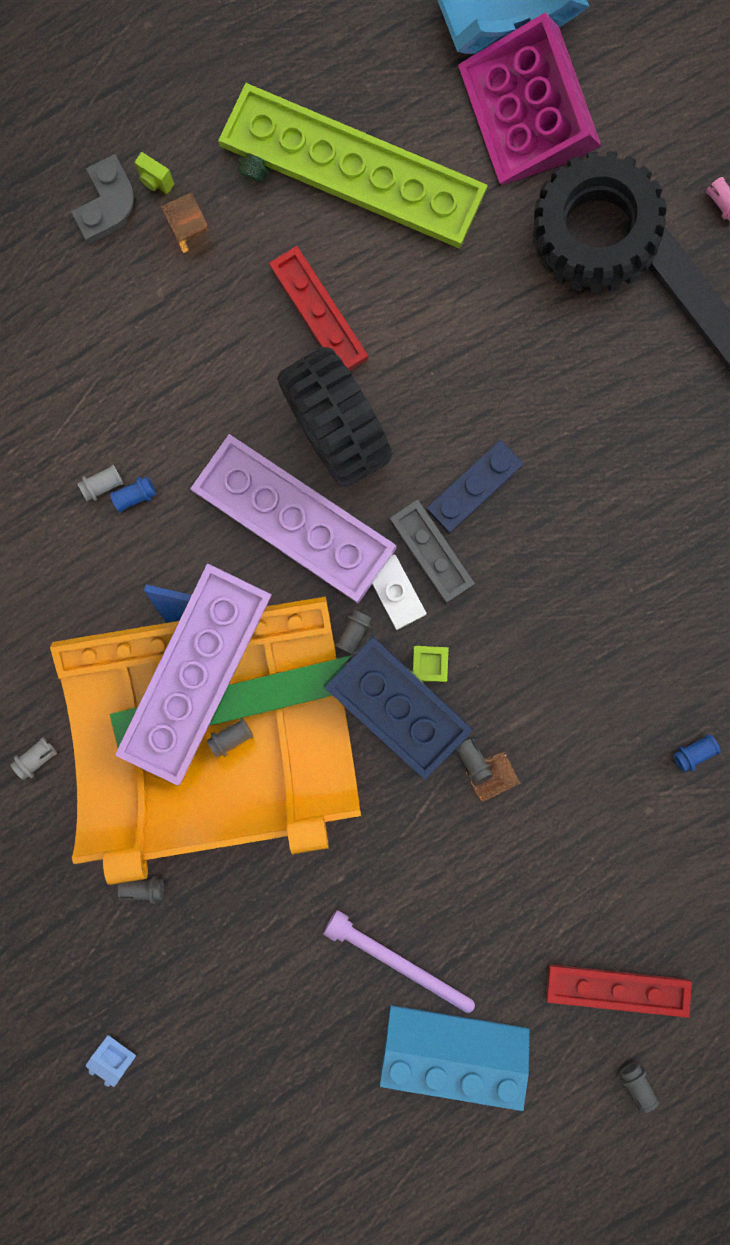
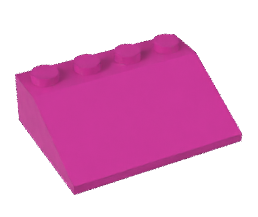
[458,12,602,185]

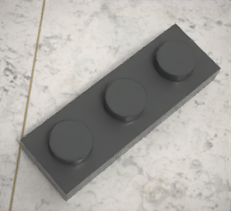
[389,499,475,604]

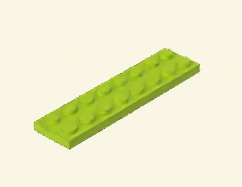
[218,83,488,249]

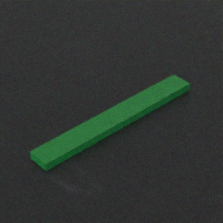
[110,655,352,748]

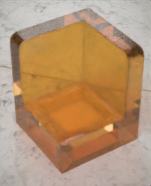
[161,192,208,253]
[465,751,520,802]

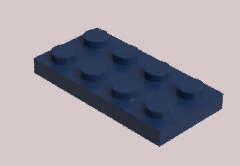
[324,635,473,780]

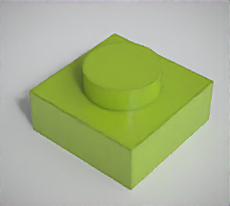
[134,152,174,194]
[413,646,449,682]

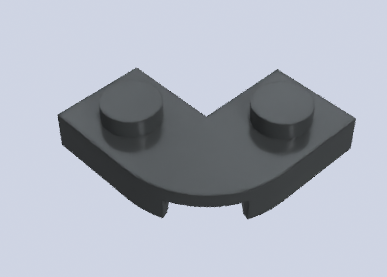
[71,154,136,245]

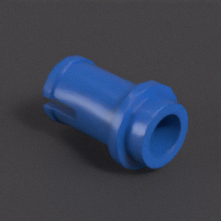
[110,476,156,513]
[673,734,721,772]

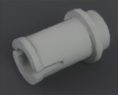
[77,464,124,501]
[10,737,57,780]

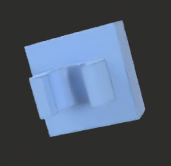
[86,1035,136,1087]

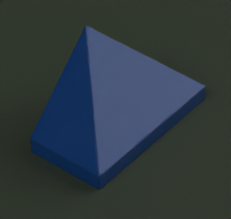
[144,584,192,623]

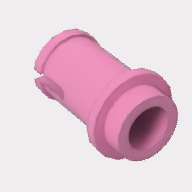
[705,177,730,221]

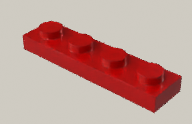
[269,246,368,371]
[546,964,692,1018]

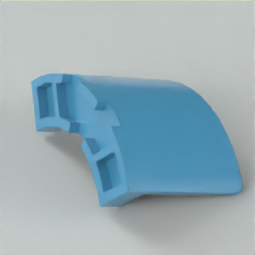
[438,0,589,54]

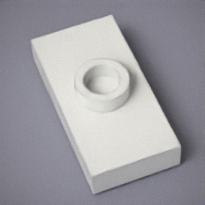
[372,554,427,631]

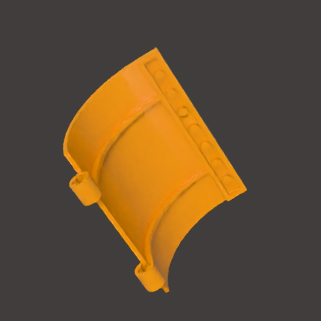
[50,596,361,885]

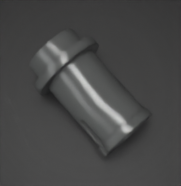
[335,609,372,655]
[207,718,254,758]
[455,739,494,785]
[118,875,164,904]
[620,1063,660,1113]

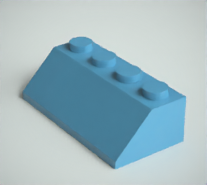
[380,1005,530,1111]

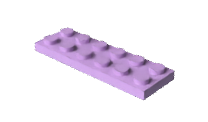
[190,434,397,604]
[115,564,272,786]

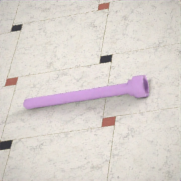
[323,910,475,1013]

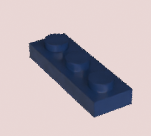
[426,440,524,534]

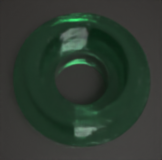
[237,153,270,182]

